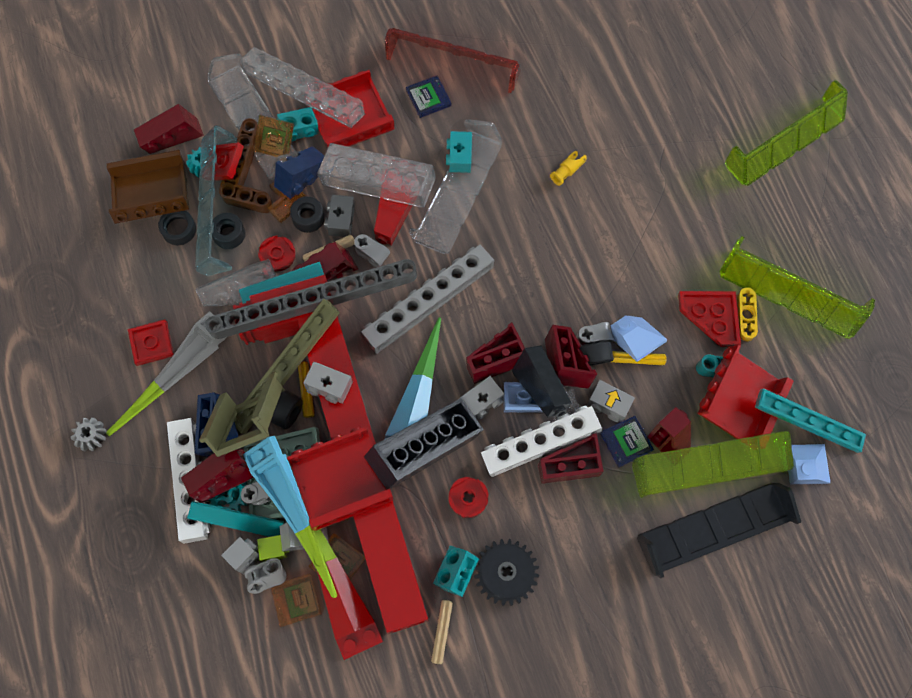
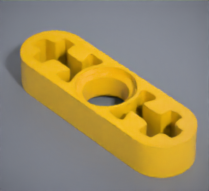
[737,288,758,342]

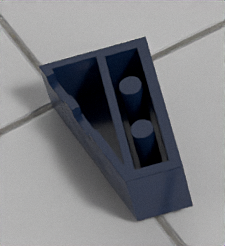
[274,146,329,199]
[195,392,238,457]

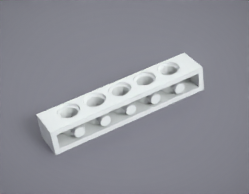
[481,405,602,477]
[167,418,210,544]

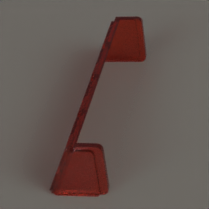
[385,28,521,93]

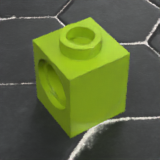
[257,535,290,562]

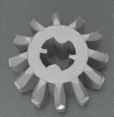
[71,418,107,451]

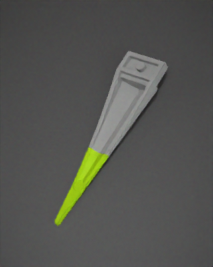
[106,311,227,436]

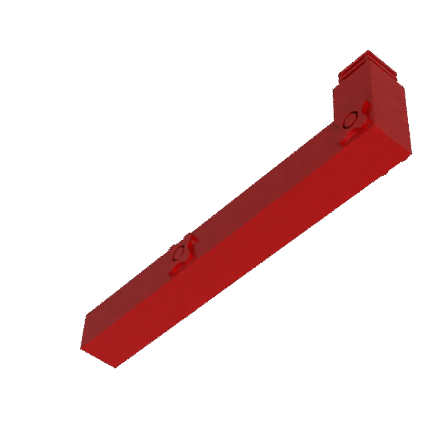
[233,275,428,634]

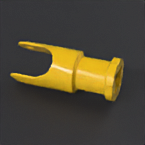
[550,151,587,186]

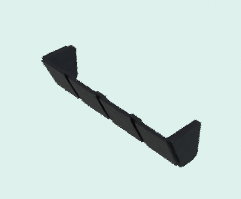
[637,482,801,579]

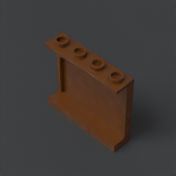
[107,150,189,224]

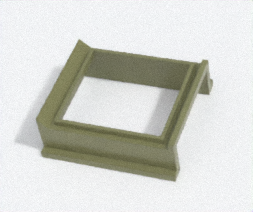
[199,372,285,457]

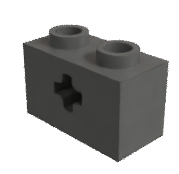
[324,195,355,237]

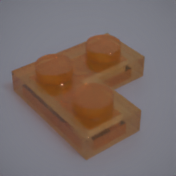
[268,182,306,223]

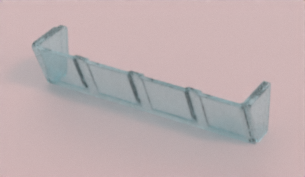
[195,125,237,276]

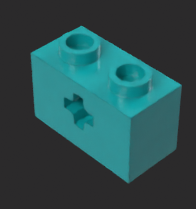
[446,131,472,173]

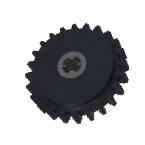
[474,539,539,606]

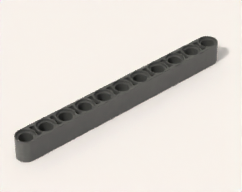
[205,259,417,339]

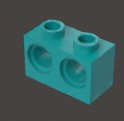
[277,107,318,141]
[433,545,479,597]

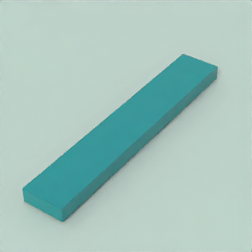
[755,388,866,453]

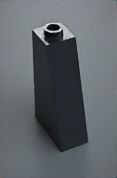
[512,345,572,418]

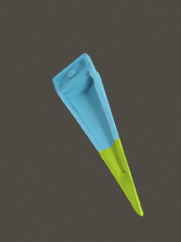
[243,436,337,598]

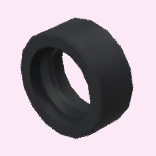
[158,210,196,246]

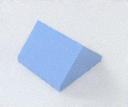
[503,382,543,413]

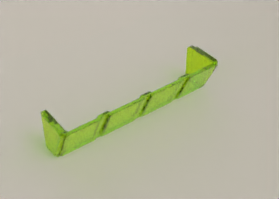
[725,80,848,186]
[719,236,875,339]
[632,431,794,498]

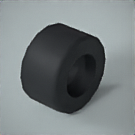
[290,196,325,233]
[209,213,246,249]
[580,342,614,366]
[271,390,303,429]

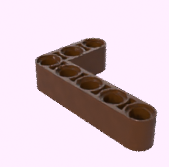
[219,118,274,213]

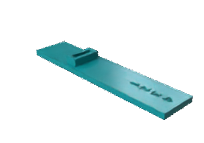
[239,262,324,304]
[187,501,284,537]

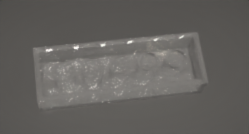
[317,143,436,208]

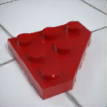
[678,291,741,347]

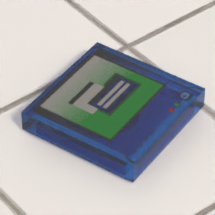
[406,75,452,118]
[600,416,654,468]

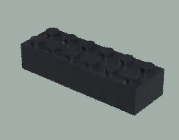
[364,398,484,490]

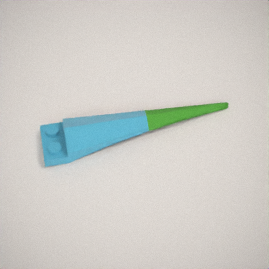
[385,317,441,439]

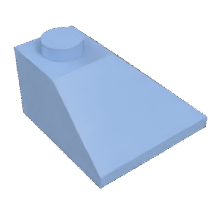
[611,316,667,362]
[785,444,830,484]

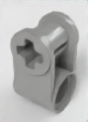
[354,234,390,267]
[576,322,614,346]
[241,482,272,506]
[244,558,287,594]

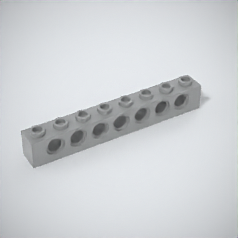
[361,245,494,354]

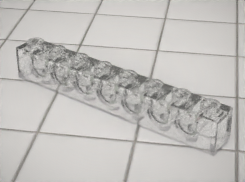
[240,47,365,128]

